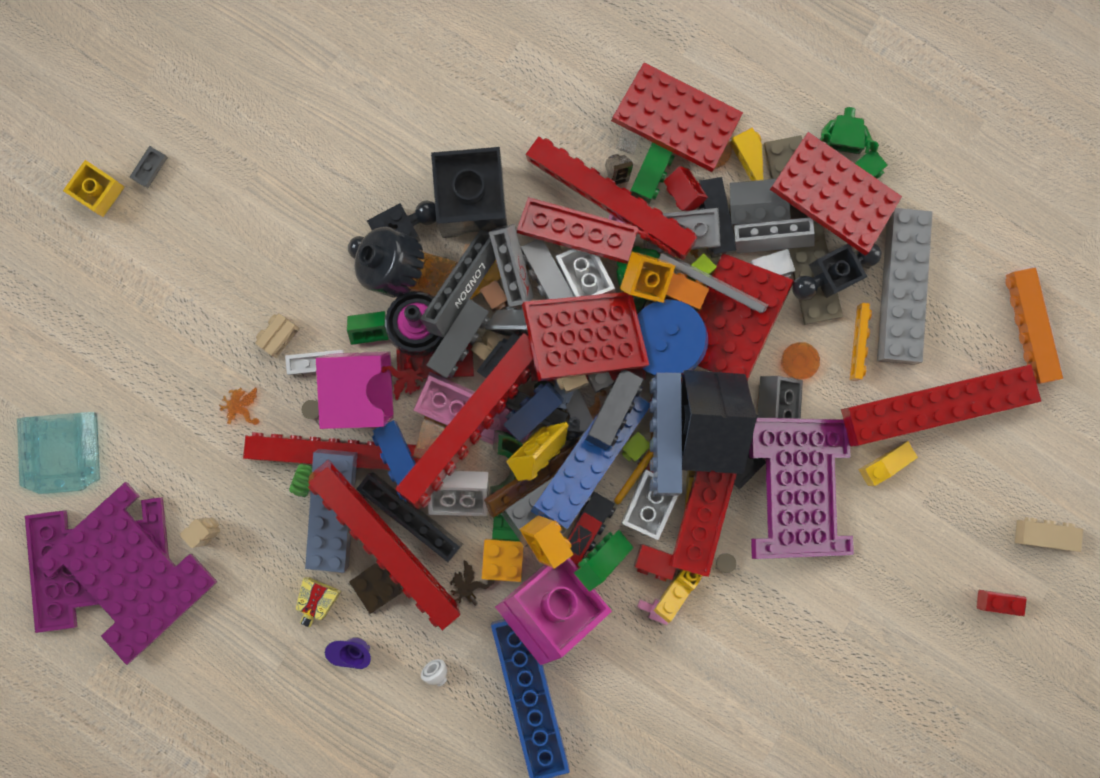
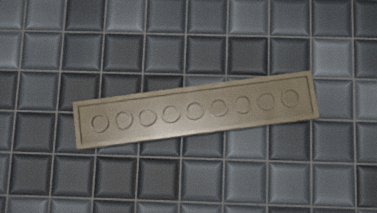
[764,135,843,325]

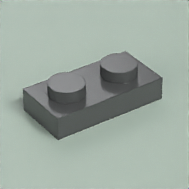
[129,146,168,189]

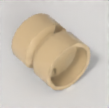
[471,330,502,361]

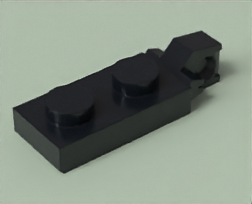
[477,333,520,378]

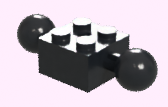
[348,200,436,259]
[792,243,882,300]

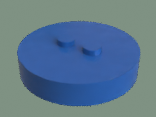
[637,300,708,377]

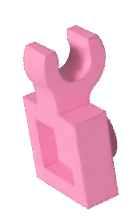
[637,599,668,625]

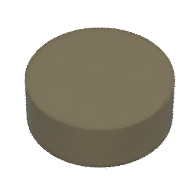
[301,400,319,419]
[716,553,736,573]

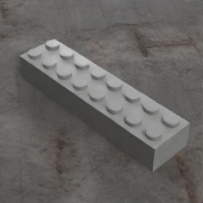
[877,208,933,365]

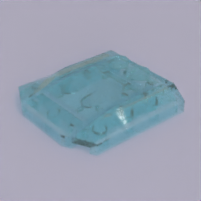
[17,412,100,494]

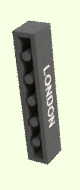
[420,230,496,337]

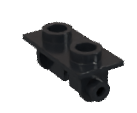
[566,417,584,441]

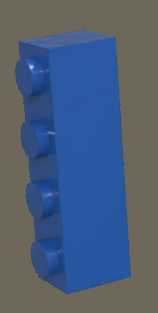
[372,420,416,502]

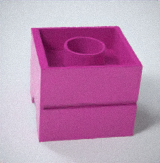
[316,351,394,429]
[495,558,612,665]

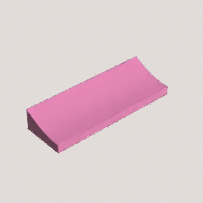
[413,372,532,445]

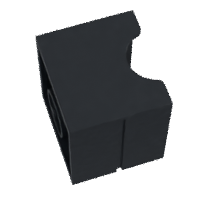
[431,147,507,238]
[681,370,757,474]

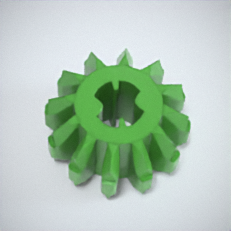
[289,463,312,498]

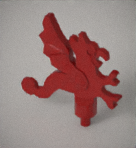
[637,230,677,257]
[381,357,424,400]

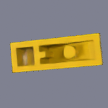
[730,127,764,181]
[858,441,918,486]

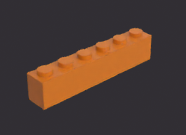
[1005,267,1063,384]

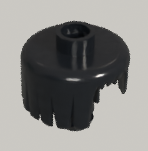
[354,227,425,298]

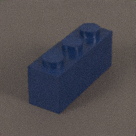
[503,382,564,442]

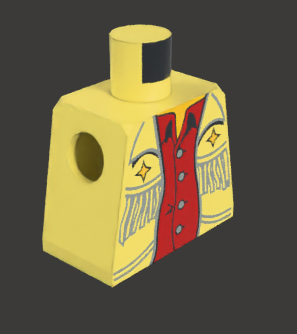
[296,577,341,627]

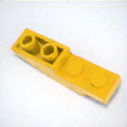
[653,560,714,623]

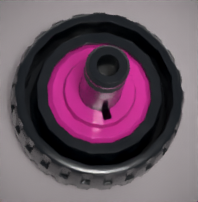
[385,291,444,357]

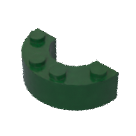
[490,430,523,495]

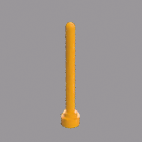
[614,449,653,504]

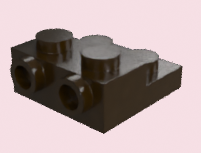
[349,563,403,614]

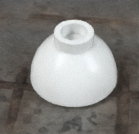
[421,659,447,686]

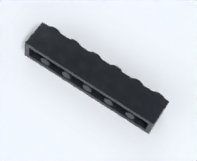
[356,472,463,562]

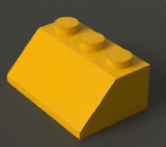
[506,422,568,481]

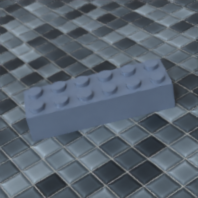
[649,373,682,496]
[305,449,358,573]

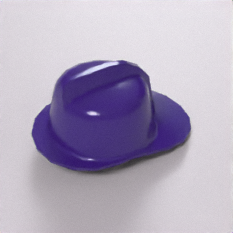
[324,637,371,669]

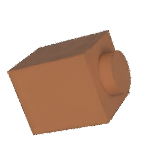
[480,280,508,312]

